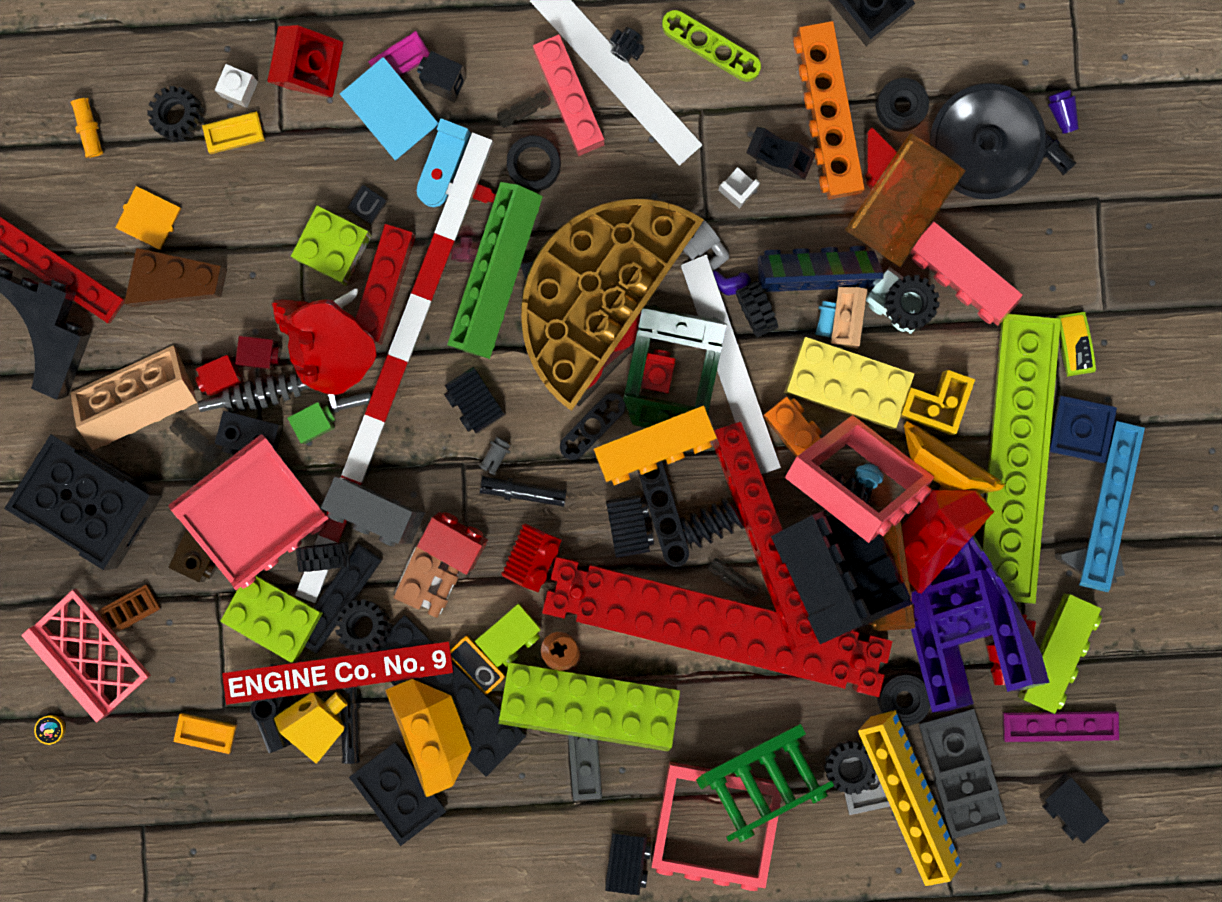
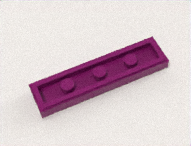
[1002,711,1119,742]

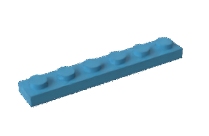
[1079,421,1145,592]

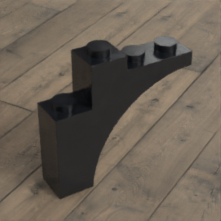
[0,266,91,400]

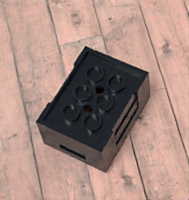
[4,434,163,570]
[771,498,912,644]

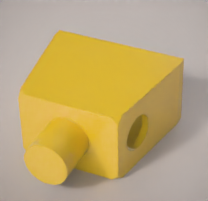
[274,692,348,763]

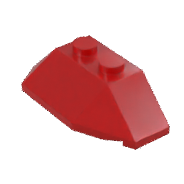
[897,490,995,594]

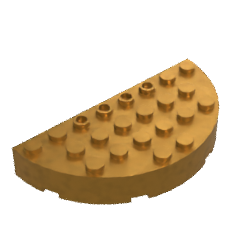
[521,199,704,411]

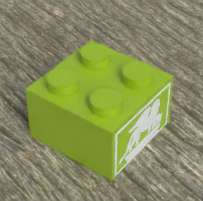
[291,206,372,286]

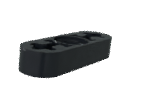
[560,393,625,460]

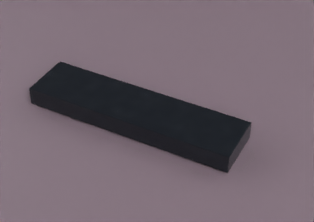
[305,544,382,654]

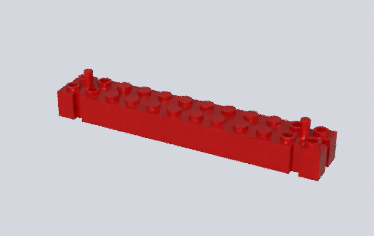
[542,556,893,697]

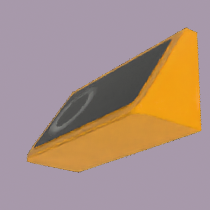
[450,634,507,695]

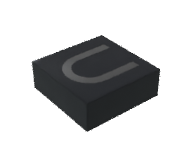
[347,185,387,225]

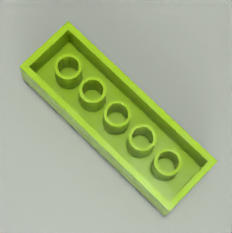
[499,663,680,751]

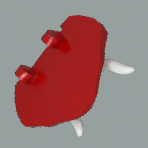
[272,288,376,395]

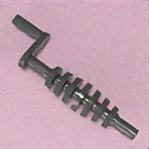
[198,373,371,413]

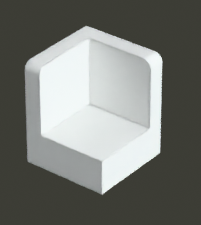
[718,167,760,209]

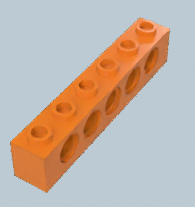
[793,21,865,200]

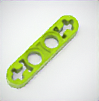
[662,10,761,82]

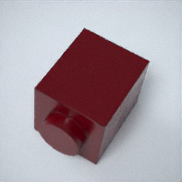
[235,336,281,370]

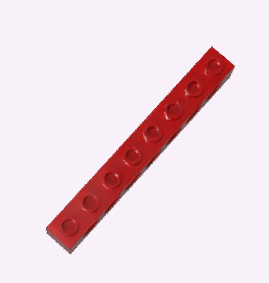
[712,421,819,652]

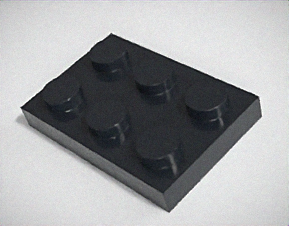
[349,742,447,846]

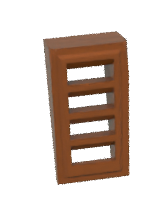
[96,584,161,637]

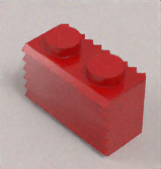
[501,524,562,593]

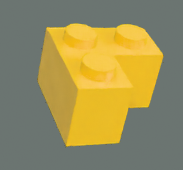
[900,370,975,435]

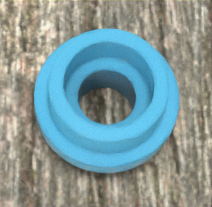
[855,464,884,489]

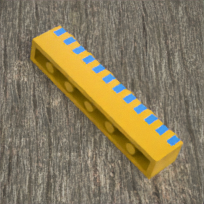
[858,710,962,886]

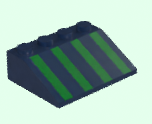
[758,246,884,292]

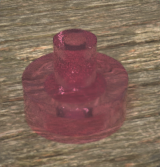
[451,237,478,263]

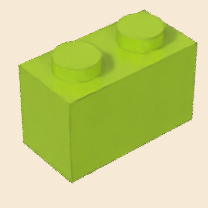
[475,602,542,667]

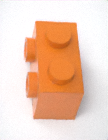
[763,397,823,457]

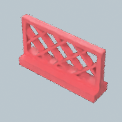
[21,588,151,723]

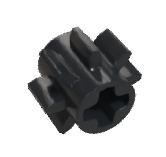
[609,27,645,63]

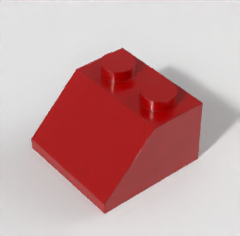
[267,25,344,97]

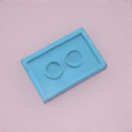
[340,57,439,161]

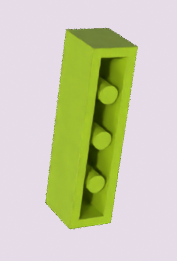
[1018,593,1102,714]

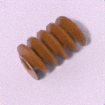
[541,632,581,673]

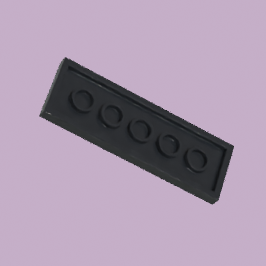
[371,615,527,777]

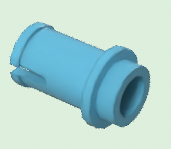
[815,301,836,338]

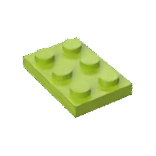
[220,575,323,663]

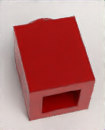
[195,355,244,396]

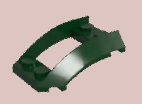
[623,305,727,428]

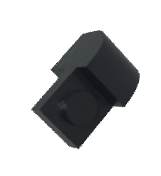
[746,127,816,180]

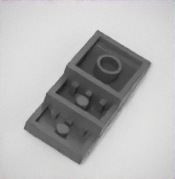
[919,709,1008,840]

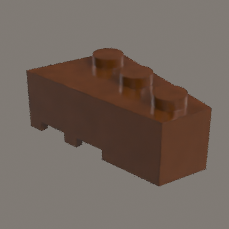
[124,248,227,307]

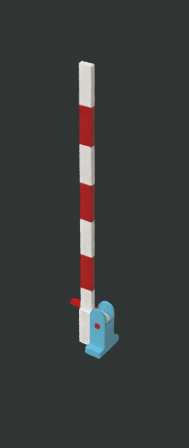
[295,119,496,603]

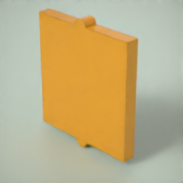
[115,186,181,250]

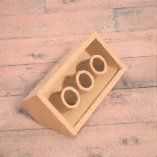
[70,345,197,450]

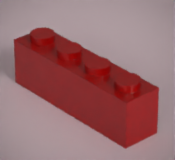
[356,224,416,345]

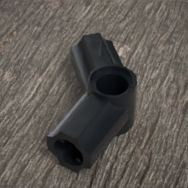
[250,664,292,753]

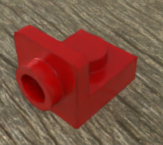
[641,349,676,394]

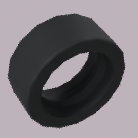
[506,135,561,192]

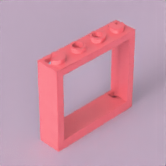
[785,415,934,543]
[651,761,782,891]

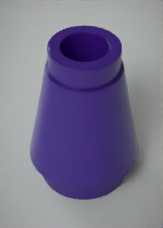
[1048,89,1079,134]

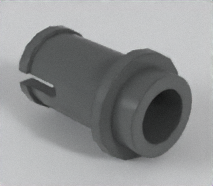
[479,436,511,475]

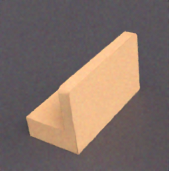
[831,287,867,349]

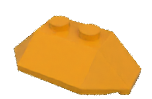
[904,421,1006,494]
[385,679,471,797]

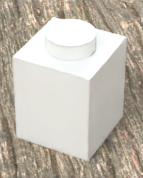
[215,64,258,108]

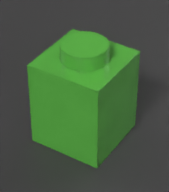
[288,402,336,444]

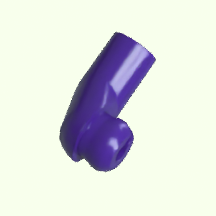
[713,270,751,296]

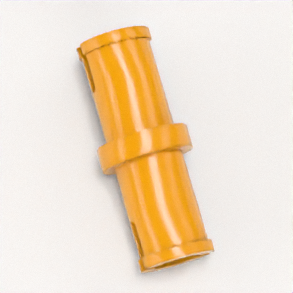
[70,98,104,158]

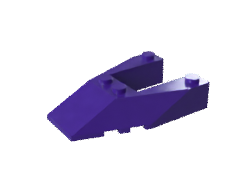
[911,535,1049,712]

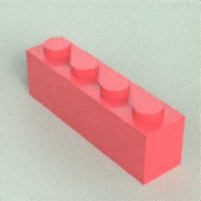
[533,34,604,156]
[910,222,1023,326]

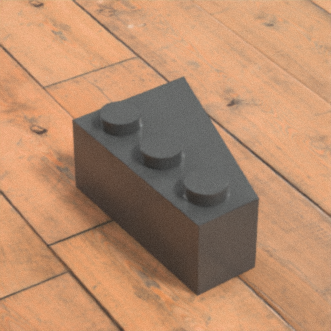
[321,476,425,547]

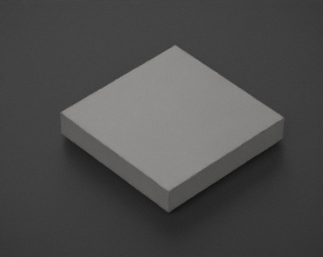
[840,756,890,815]

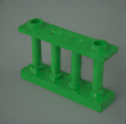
[696,724,834,843]

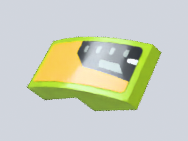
[1057,312,1096,377]

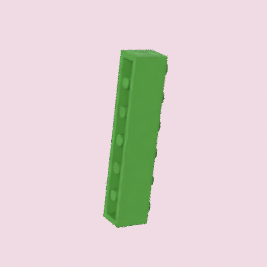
[447,182,543,359]

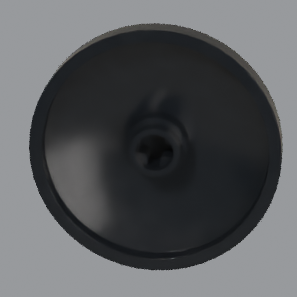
[930,83,1047,199]

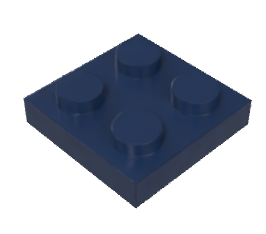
[1049,396,1117,463]

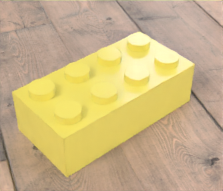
[784,337,914,429]

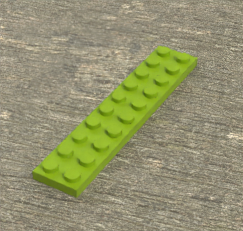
[981,314,1061,604]

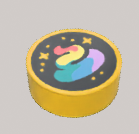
[34,715,66,745]

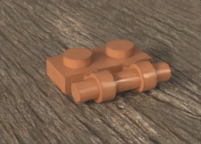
[393,546,459,618]

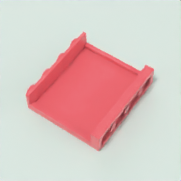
[168,434,328,590]

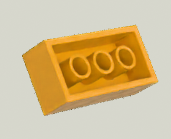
[594,406,717,486]

